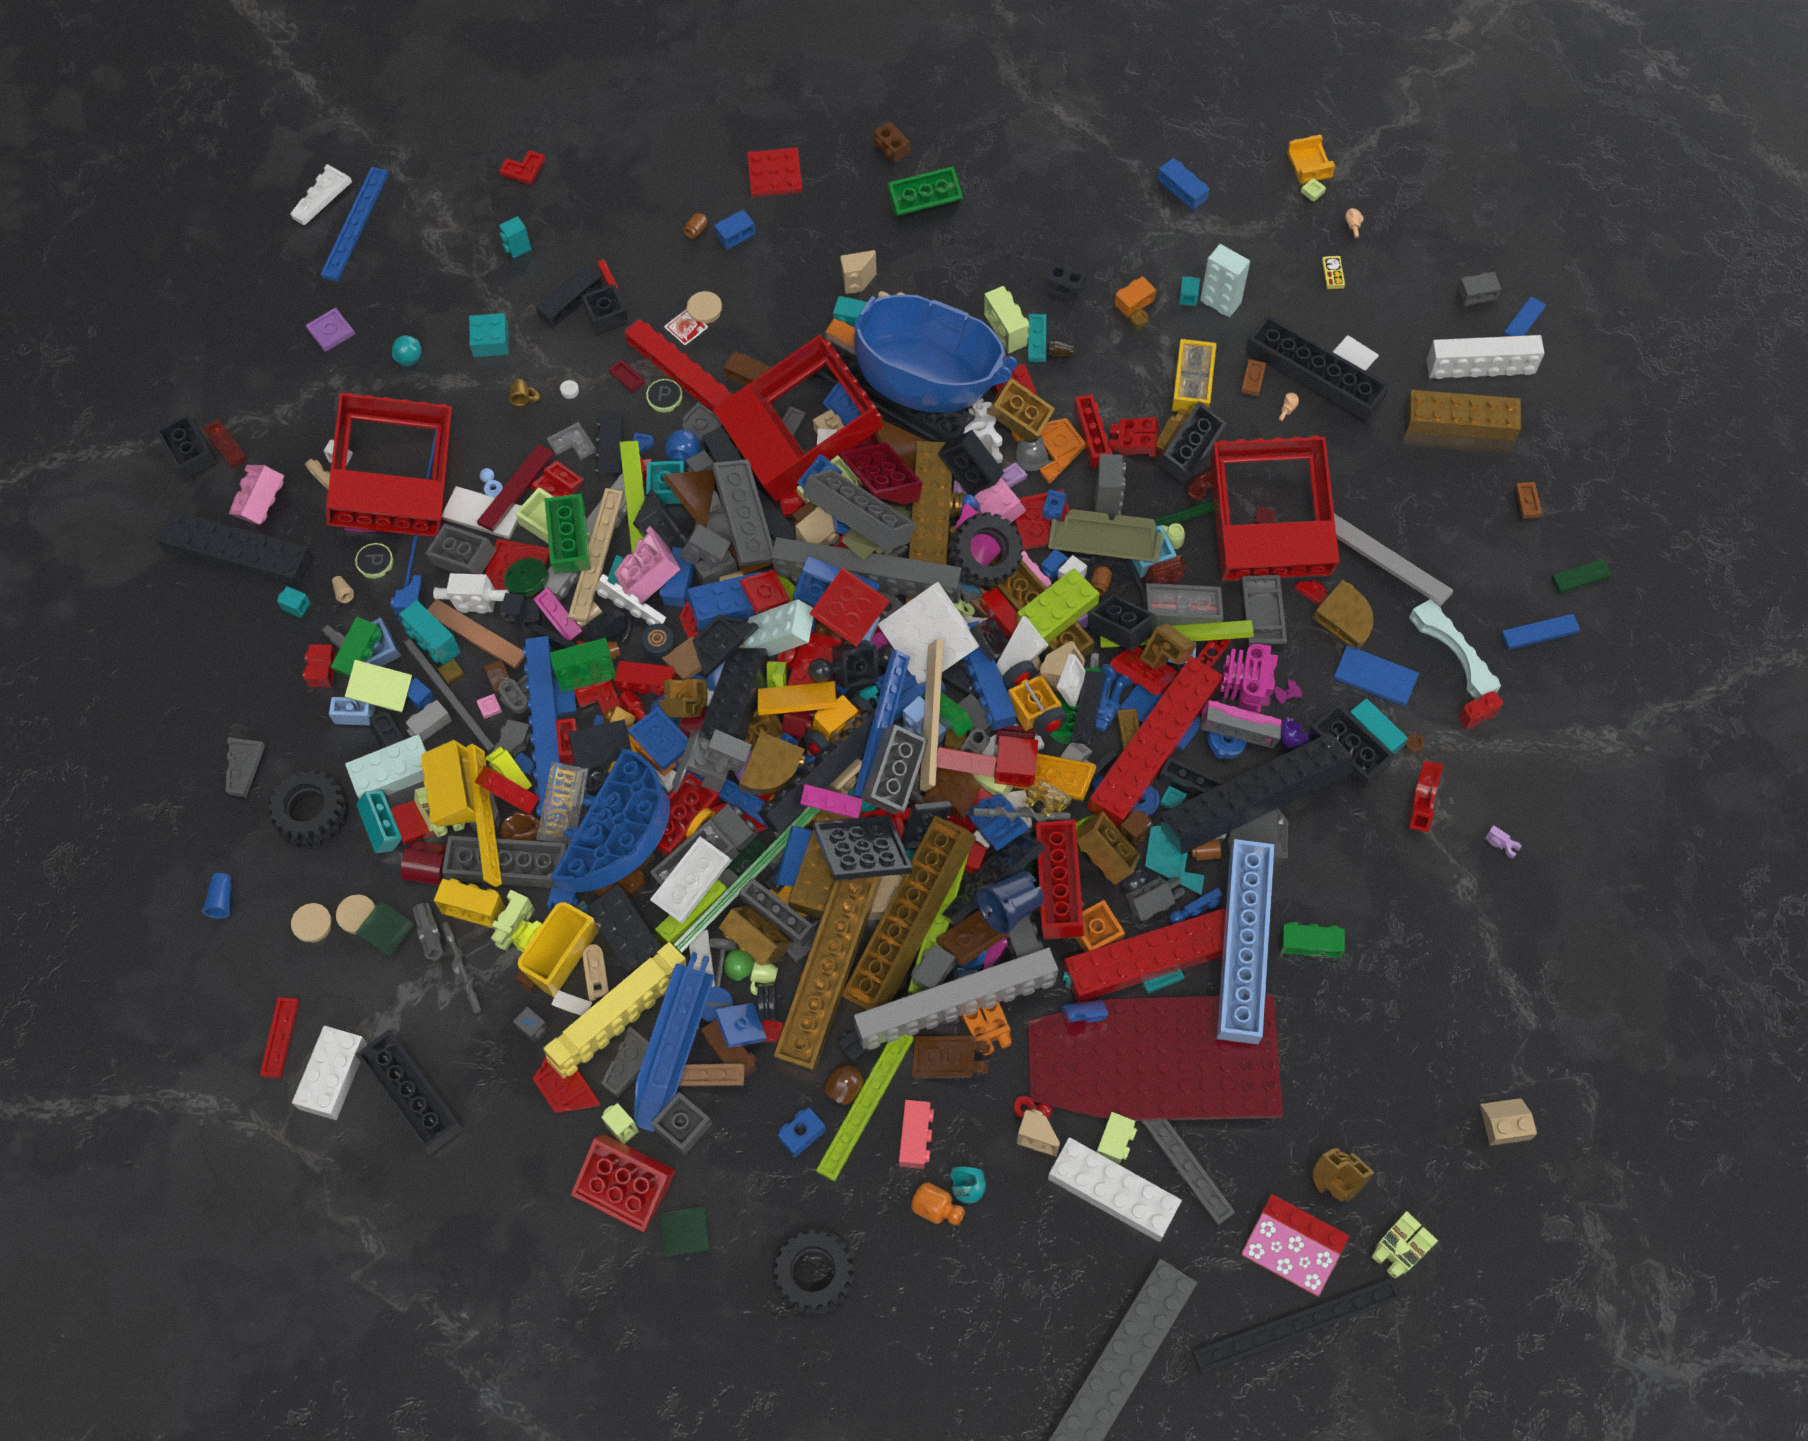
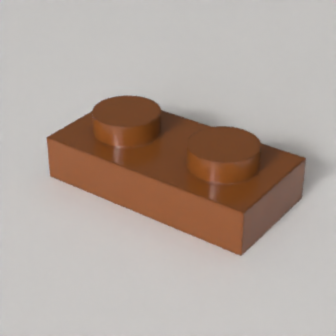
[1241,360,1266,396]
[1515,482,1542,519]

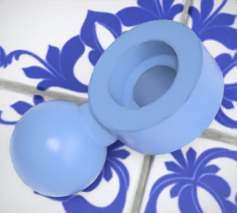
[480,468,503,498]

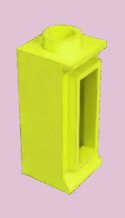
[485,746,532,790]

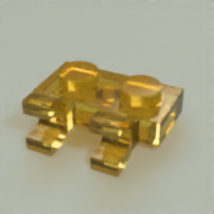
[1025,778,1072,817]

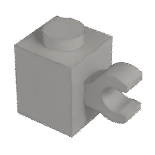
[1060,742,1093,764]

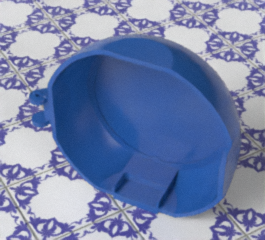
[854,295,1017,413]

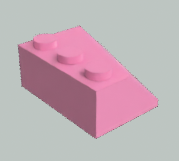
[229,465,284,525]
[614,526,680,604]

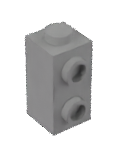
[406,700,452,741]

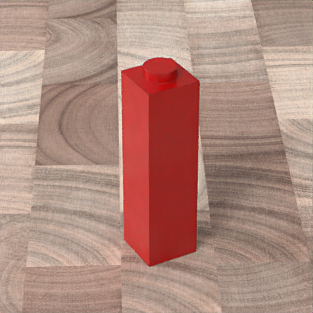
[980,588,1018,640]

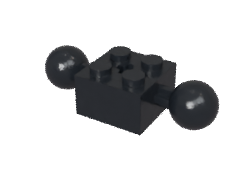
[808,640,895,688]

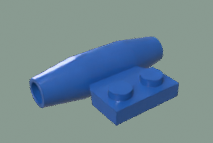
[874,669,946,720]

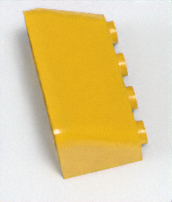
[421,740,476,827]
[518,902,599,997]

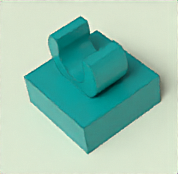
[855,685,879,703]

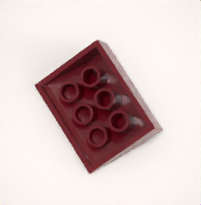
[838,442,923,504]

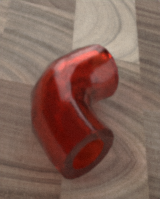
[1188,468,1212,499]

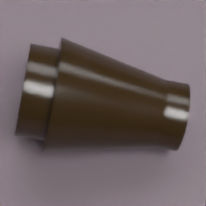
[1047,340,1074,357]

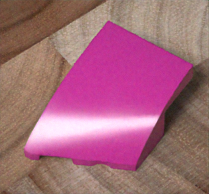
[951,504,1001,566]

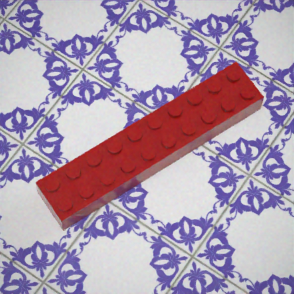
[1087,656,1224,829]
[1063,908,1226,1003]

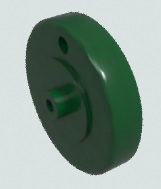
[504,558,549,598]

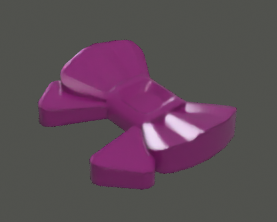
[1274,680,1302,705]

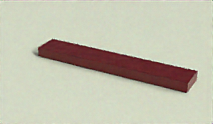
[477,444,554,532]

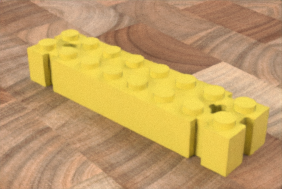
[543,942,686,1079]

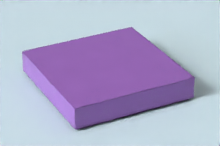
[306,308,355,352]

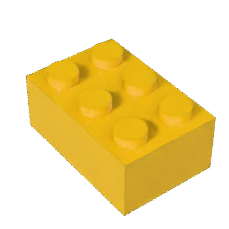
[434,878,506,928]

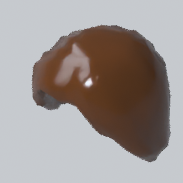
[501,812,541,841]
[824,1064,864,1105]

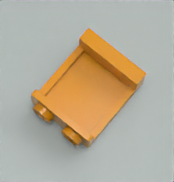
[1287,135,1335,184]

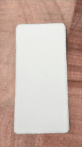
[552,991,592,1015]

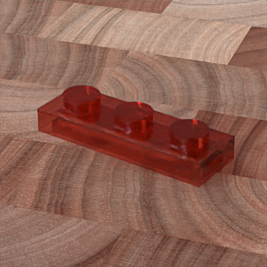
[203,420,248,469]

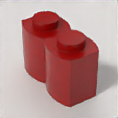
[1459,691,1503,729]

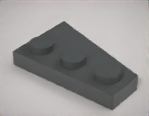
[226,737,265,797]
[601,1026,649,1098]

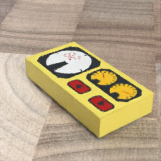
[1322,256,1345,289]

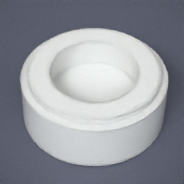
[560,380,579,399]

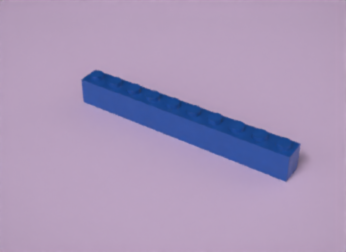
[523,636,566,823]

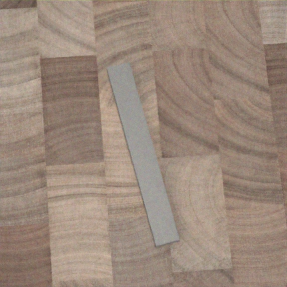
[1334,514,1453,606]

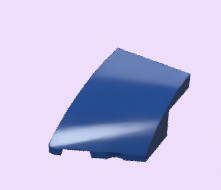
[966,794,1029,851]
[1060,999,1108,1023]

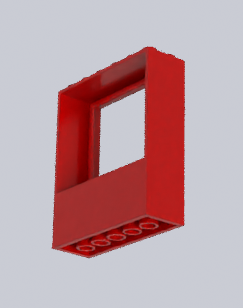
[713,334,884,502]
[326,393,452,537]
[1209,435,1339,581]

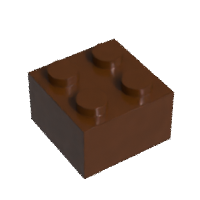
[923,768,981,819]

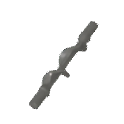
[972,806,1071,823]
[441,922,481,1013]

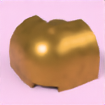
[659,679,708,718]
[1313,1148,1374,1202]

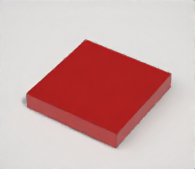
[739,569,790,614]

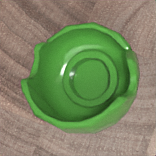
[723,948,755,981]

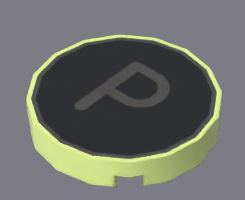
[647,379,682,412]
[355,543,394,578]

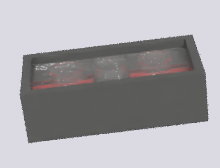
[1142,583,1223,627]

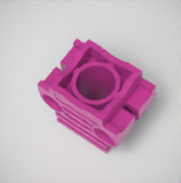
[1220,644,1278,714]

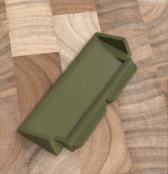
[841,497,912,561]
[1048,509,1165,563]

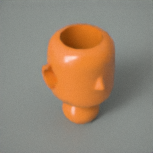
[911,1183,965,1225]

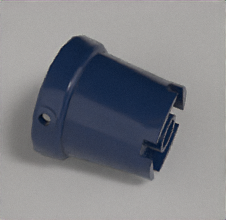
[977,870,1044,934]

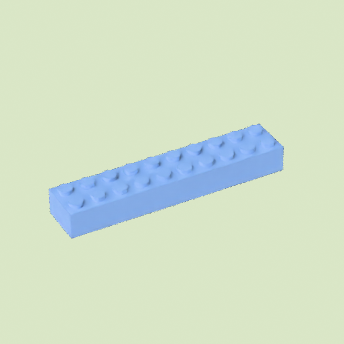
[1217,839,1274,1044]

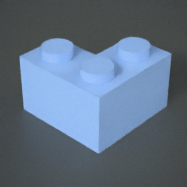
[903,696,947,744]
[329,697,375,725]

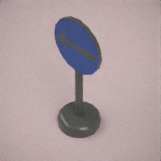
[701,938,738,1022]

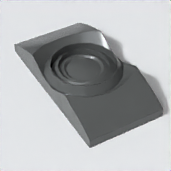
[1242,575,1287,645]

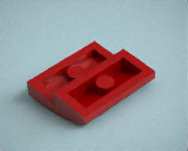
[531,461,584,497]
[390,801,436,845]

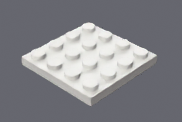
[878,582,980,684]

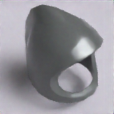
[1016,435,1054,471]

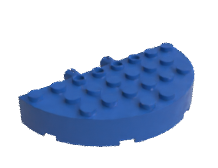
[551,748,670,892]

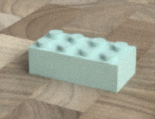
[1200,244,1250,317]
[743,599,813,656]
[345,734,427,799]

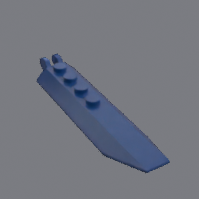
[634,952,715,1132]

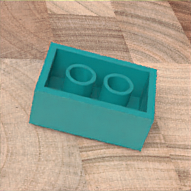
[399,600,461,665]

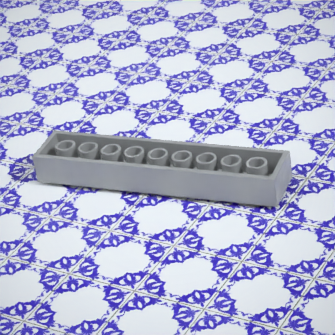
[854,948,1058,1050]

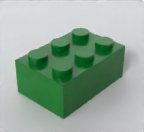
[550,638,616,693]

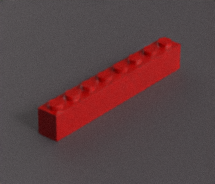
[624,319,734,413]

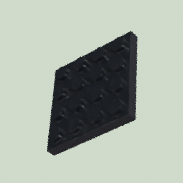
[813,816,913,881]

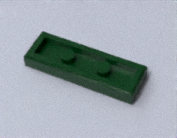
[1551,559,1612,594]

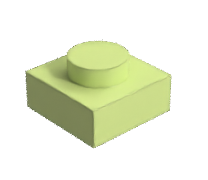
[1301,178,1326,202]

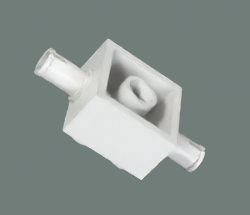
[433,573,509,614]

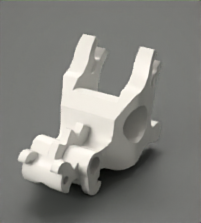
[963,398,1003,463]

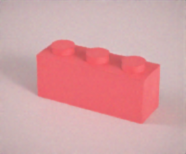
[899,1100,934,1169]

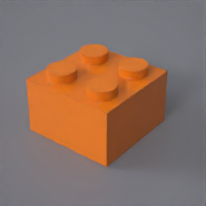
[1075,900,1125,952]

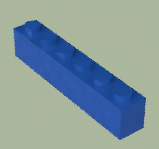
[962,621,1017,730]

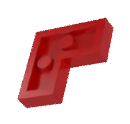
[499,151,545,185]
[574,680,622,715]

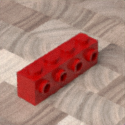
[1074,394,1112,469]

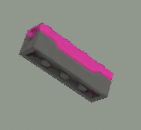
[1200,700,1281,749]

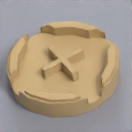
[687,291,722,324]
[336,894,377,934]
[291,903,332,943]

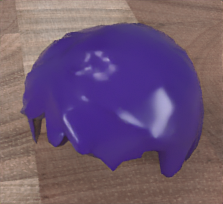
[1281,717,1309,749]

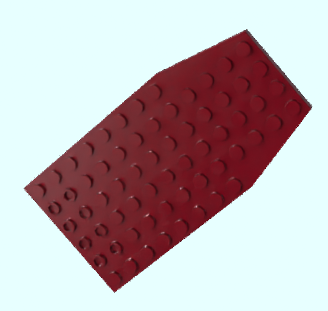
[1028,995,1283,1121]

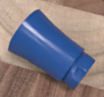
[201,873,232,919]

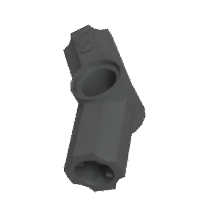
[412,903,443,961]

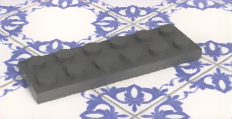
[712,460,773,566]

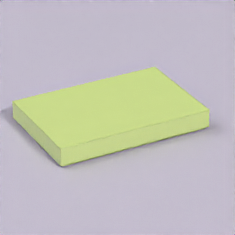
[344,660,412,713]

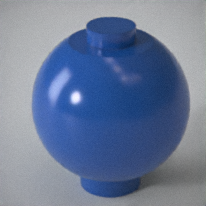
[665,430,701,466]

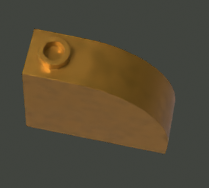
[1312,580,1373,649]
[738,732,805,795]

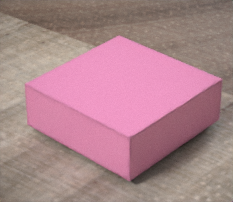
[477,694,502,719]

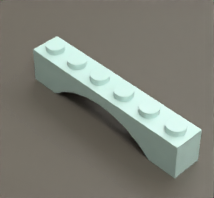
[1409,599,1501,700]

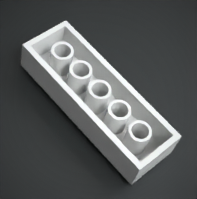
[1426,335,1544,379]
[1048,1137,1182,1242]

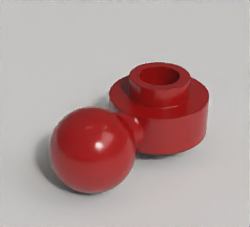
[1013,1096,1052,1119]

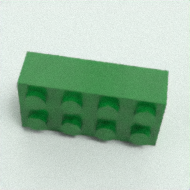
[544,493,591,574]

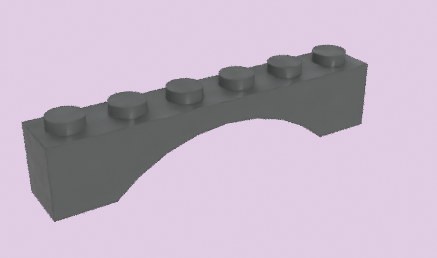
[469,719,532,836]

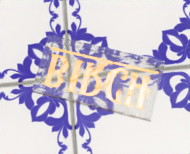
[537,762,589,845]

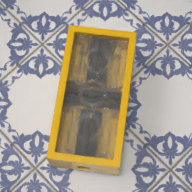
[1172,339,1216,411]

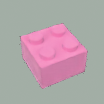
[974,478,1026,524]

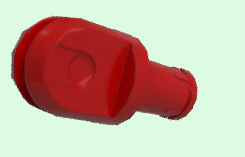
[772,648,801,670]
[619,690,647,722]

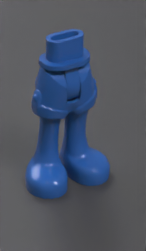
[1095,664,1133,732]

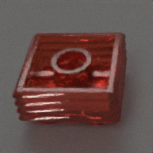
[1143,555,1187,585]

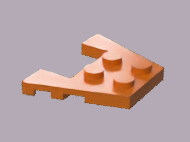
[1011,418,1086,484]

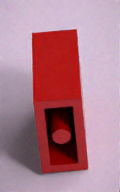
[994,736,1039,788]

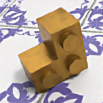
[1140,624,1197,669]

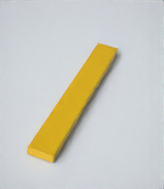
[467,744,502,887]

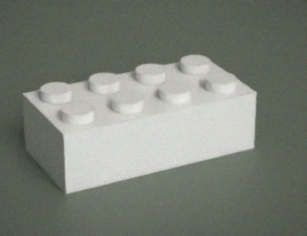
[292,1026,368,1120]

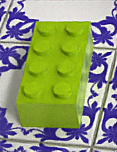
[1017,568,1100,644]

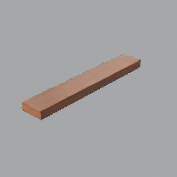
[428,599,525,669]

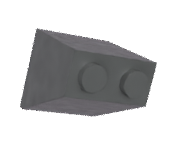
[1228,808,1288,858]

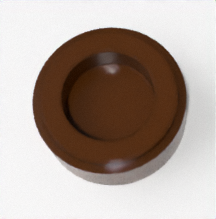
[1405,733,1425,754]

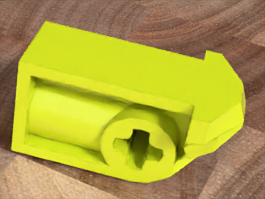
[510,920,542,952]

